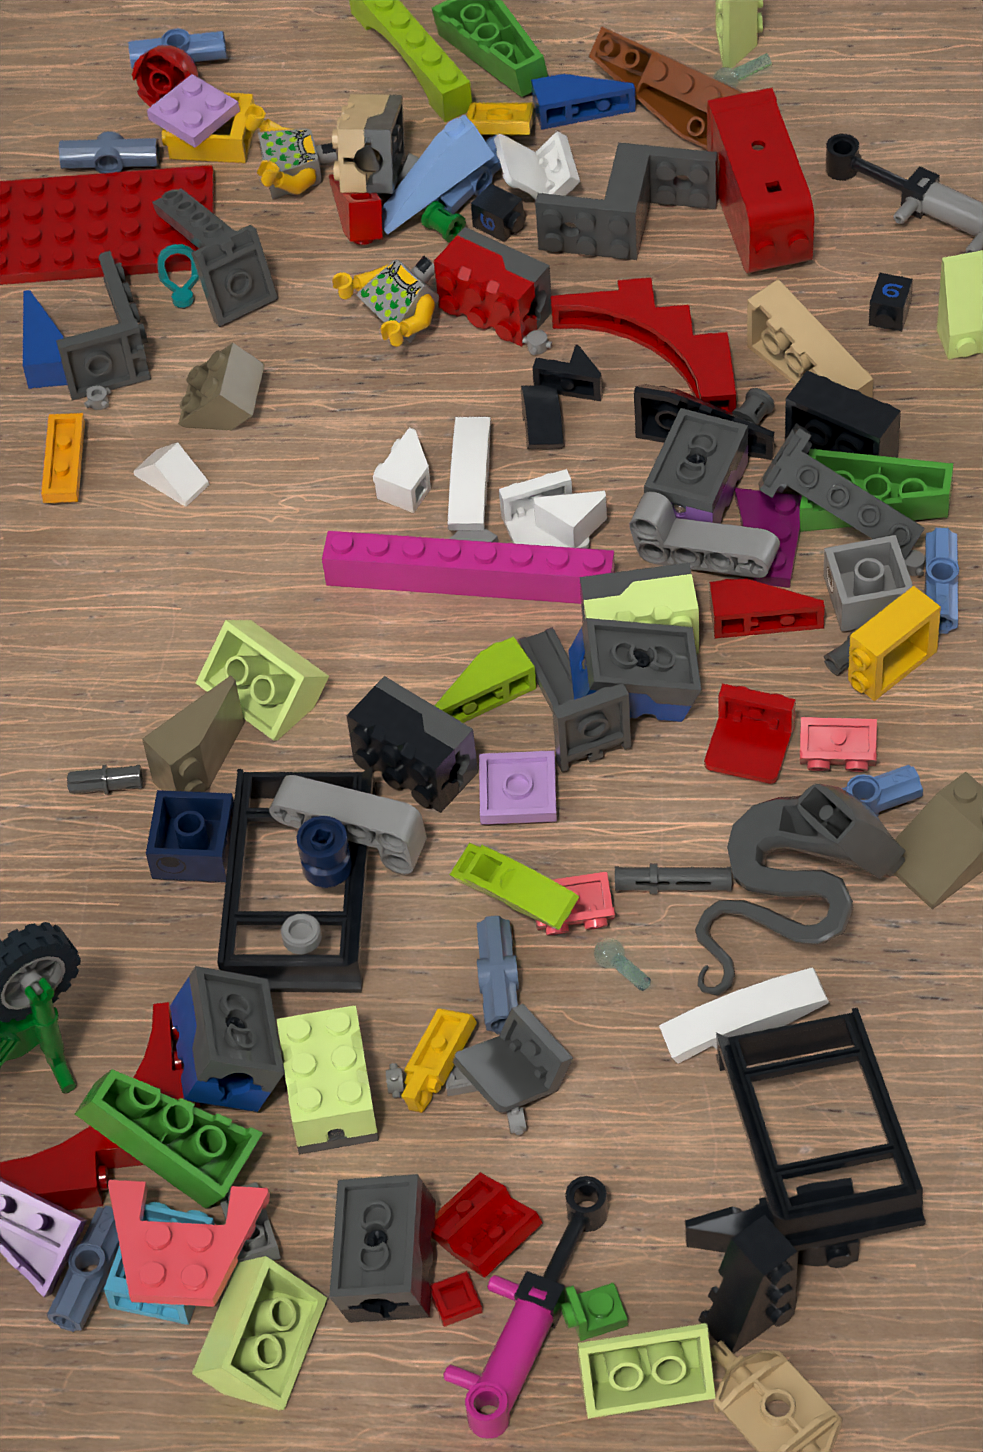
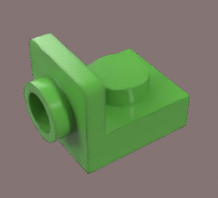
[561,1283,628,1341]

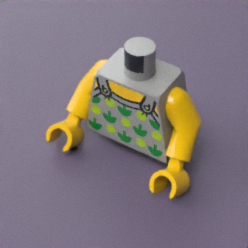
[245,104,337,199]
[332,255,439,347]

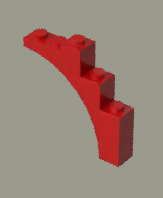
[550,277,736,413]
[0,1002,202,1210]

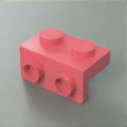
[800,717,877,772]
[535,871,615,935]

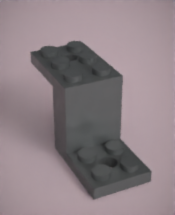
[535,142,718,260]

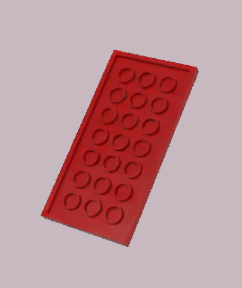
[0,165,214,285]

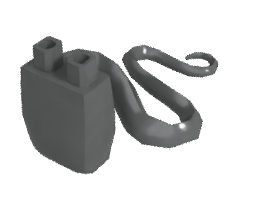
[695,784,905,996]

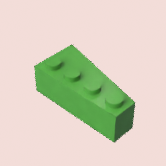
[431,0,548,97]
[800,449,954,532]
[75,1069,263,1209]

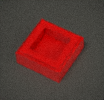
[430,1271,483,1327]

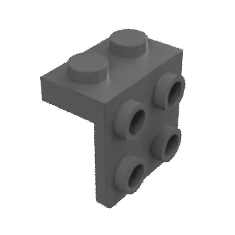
[453,1004,573,1113]

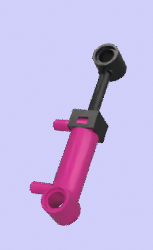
[443,1176,608,1439]

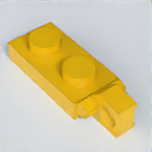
[401,1008,477,1113]

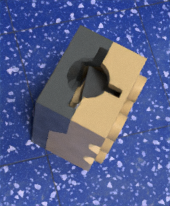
[332,94,405,193]

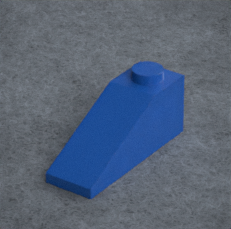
[531,74,636,130]
[23,290,67,389]

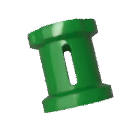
[421,201,466,242]

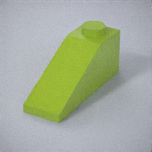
[434,636,536,723]

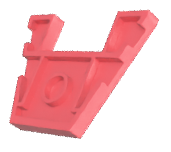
[108,1180,270,1307]

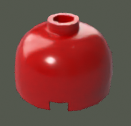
[132,45,198,107]

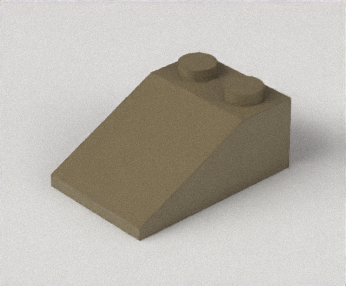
[142,676,244,792]
[894,772,983,910]

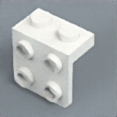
[494,131,580,200]
[499,469,590,549]

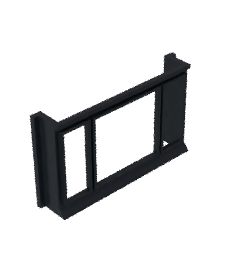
[217,766,377,993]
[716,1007,926,1251]

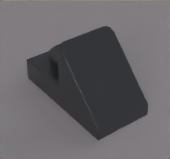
[532,344,603,402]

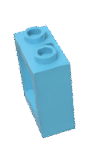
[104,1202,215,1325]

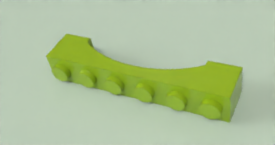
[349,0,472,122]

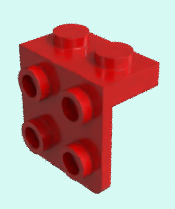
[704,683,796,784]

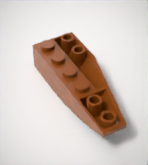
[589,27,746,150]

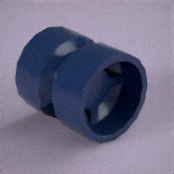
[296,816,352,888]

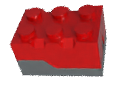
[434,227,552,347]

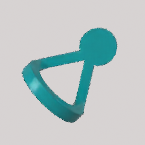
[157,244,199,308]

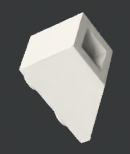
[373,428,431,513]

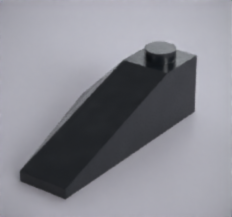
[634,384,774,460]
[685,1178,860,1268]

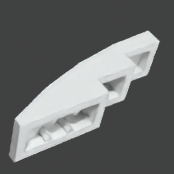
[448,417,491,530]
[659,967,829,1064]

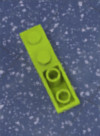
[449,843,579,930]

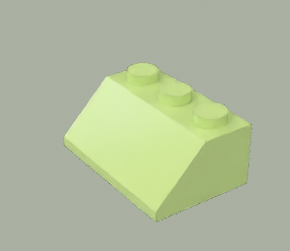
[715,0,763,71]
[196,620,329,741]
[192,1256,327,1410]
[577,1323,716,1418]

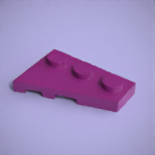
[735,488,802,588]

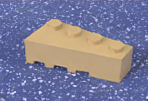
[747,279,873,398]

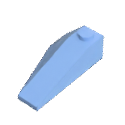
[382,114,495,235]

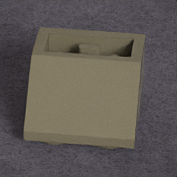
[178,343,265,431]

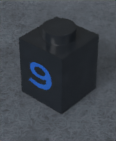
[471,183,525,243]
[869,273,913,332]

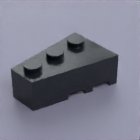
[698,1215,798,1354]

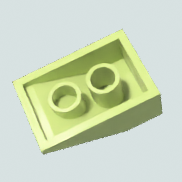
[937,250,983,359]

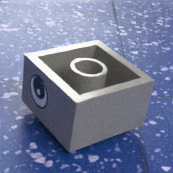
[823,535,913,632]

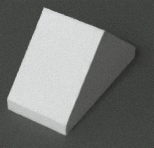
[134,442,209,507]
[533,491,607,548]

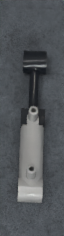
[826,134,983,253]

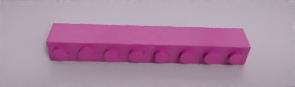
[322,531,615,604]

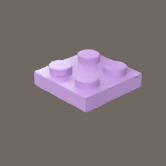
[147,74,240,147]
[479,751,557,825]

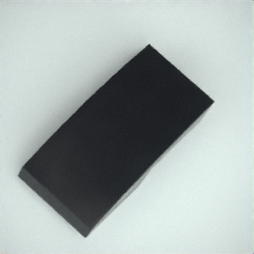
[521,385,563,449]

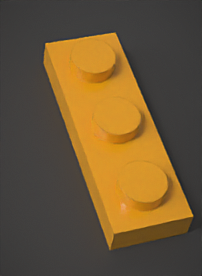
[41,413,85,503]

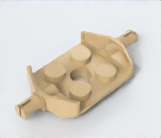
[710,1341,842,1452]

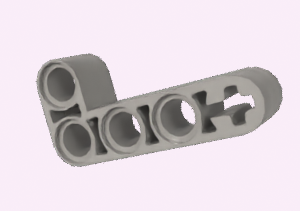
[629,492,780,578]
[269,775,427,874]

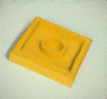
[466,102,535,135]

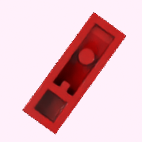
[329,174,383,245]
[709,578,825,639]

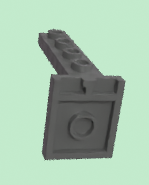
[152,189,278,327]
[56,251,151,400]
[758,423,925,559]
[518,627,631,772]

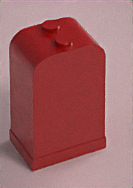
[707,87,814,273]

